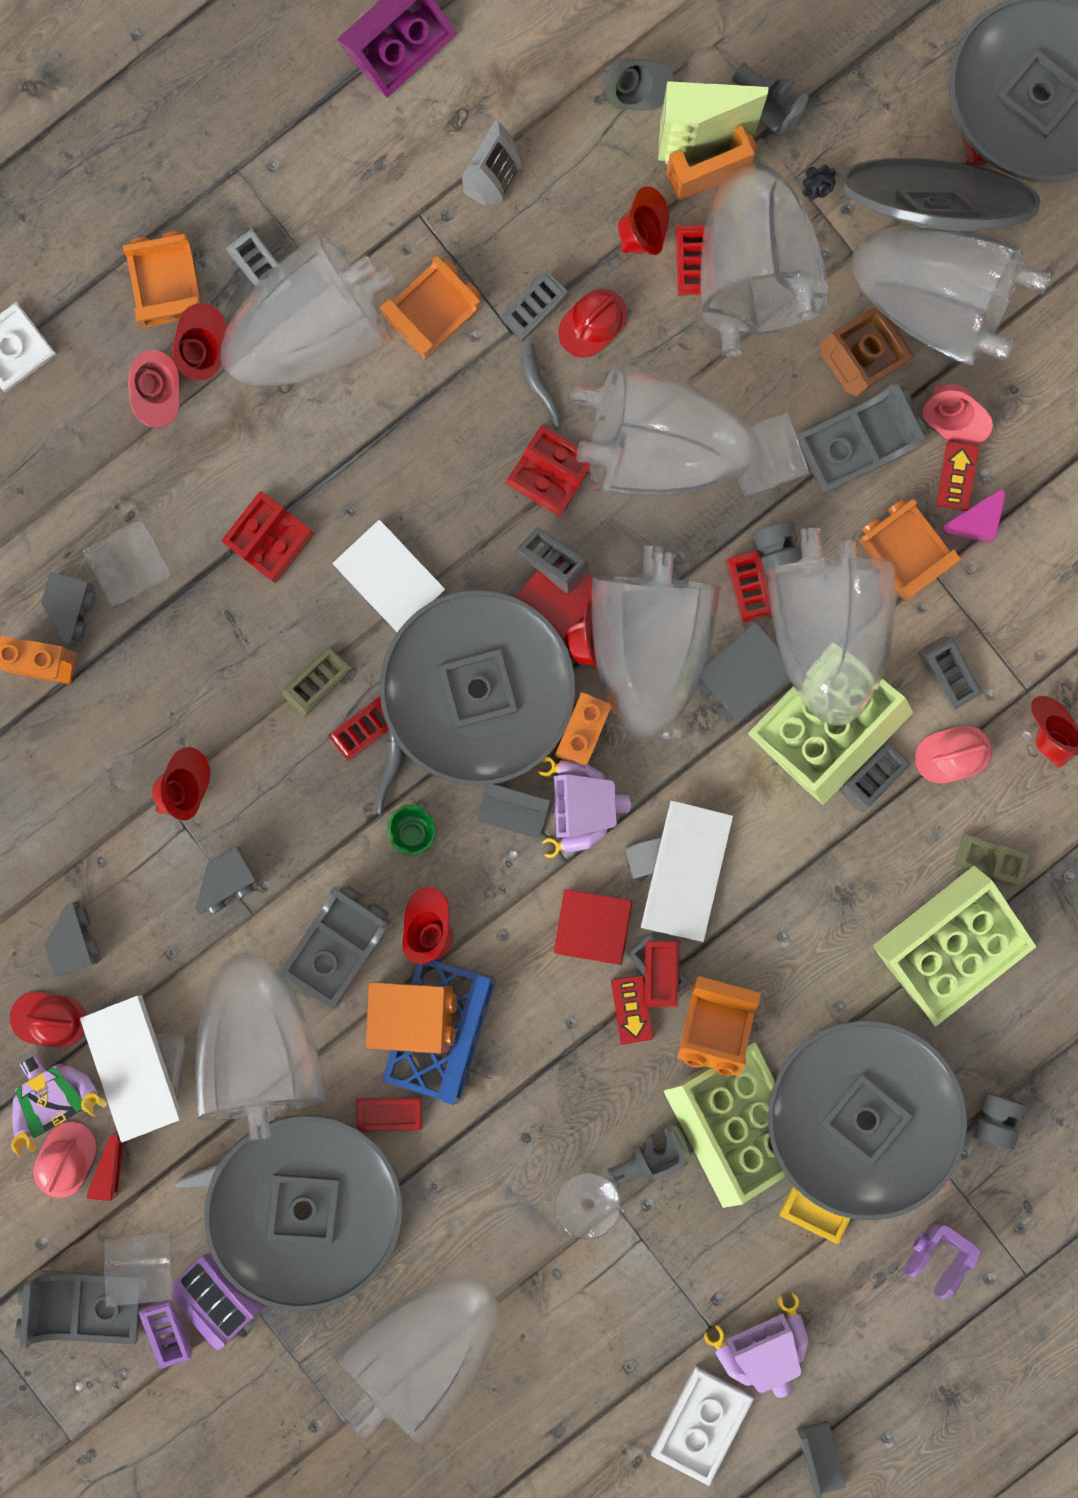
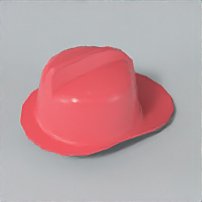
[127,350,179,428]
[922,383,993,446]
[915,725,992,784]
[33,1121,97,1198]

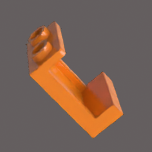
[666,125,757,202]
[123,231,202,328]
[380,255,481,360]
[859,498,962,601]
[0,636,77,685]
[555,692,611,765]
[676,976,761,1076]
[366,981,457,1053]

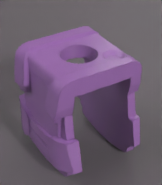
[903,1223,980,1299]

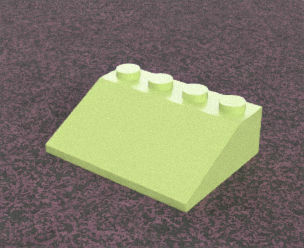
[658,81,768,164]
[748,642,913,805]
[873,866,1036,1027]
[664,1042,786,1208]

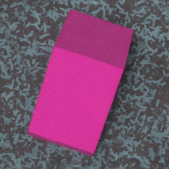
[942,489,1005,543]

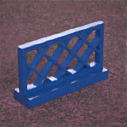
[382,960,496,1105]

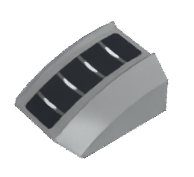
[462,120,523,207]

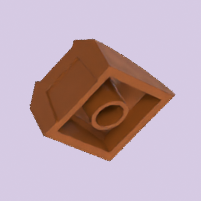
[820,305,914,396]

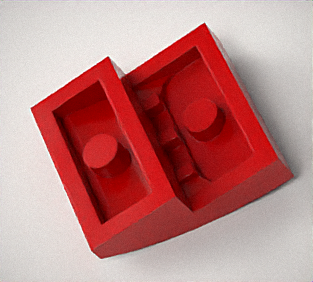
[505,425,596,517]
[221,491,315,584]
[515,552,606,640]
[554,889,633,965]

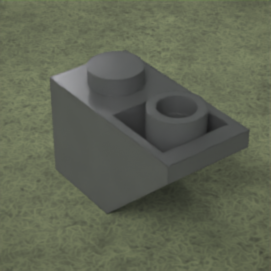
[41,571,96,647]
[196,847,259,916]
[45,902,100,977]

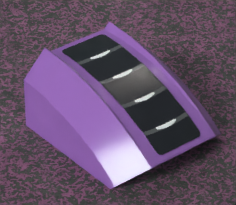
[173,1253,264,1351]

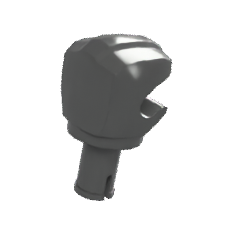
[732,63,809,136]
[608,1123,690,1188]

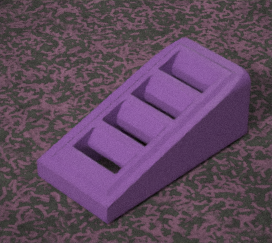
[139,1299,193,1369]

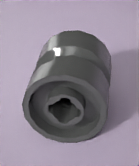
[753,521,806,577]
[974,1093,1027,1150]

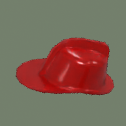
[618,186,670,256]
[558,289,628,358]
[171,303,226,381]
[565,600,612,672]
[1031,696,1078,768]
[152,747,210,821]
[402,887,454,965]
[9,992,87,1048]

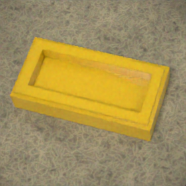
[779,1185,851,1245]

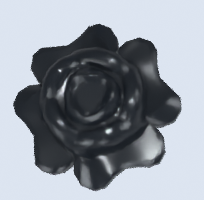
[802,165,836,200]

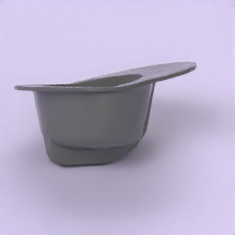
[602,57,675,111]

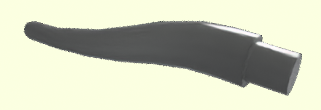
[521,344,560,428]
[377,730,404,815]

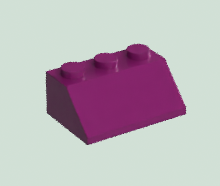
[337,0,457,98]

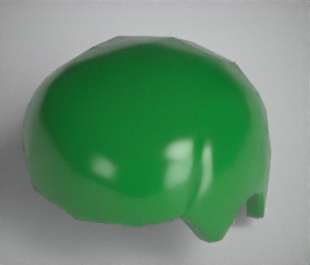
[387,805,436,856]

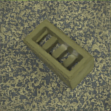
[282,646,352,717]

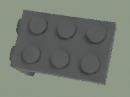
[795,382,926,495]
[279,884,392,1009]
[15,1270,142,1348]

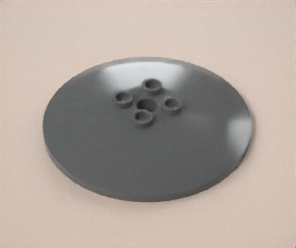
[948,0,1078,183]
[841,158,1040,231]
[380,590,575,786]
[768,1021,967,1220]
[204,1115,402,1311]

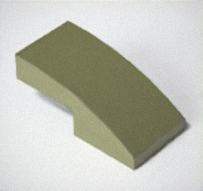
[954,834,1031,886]

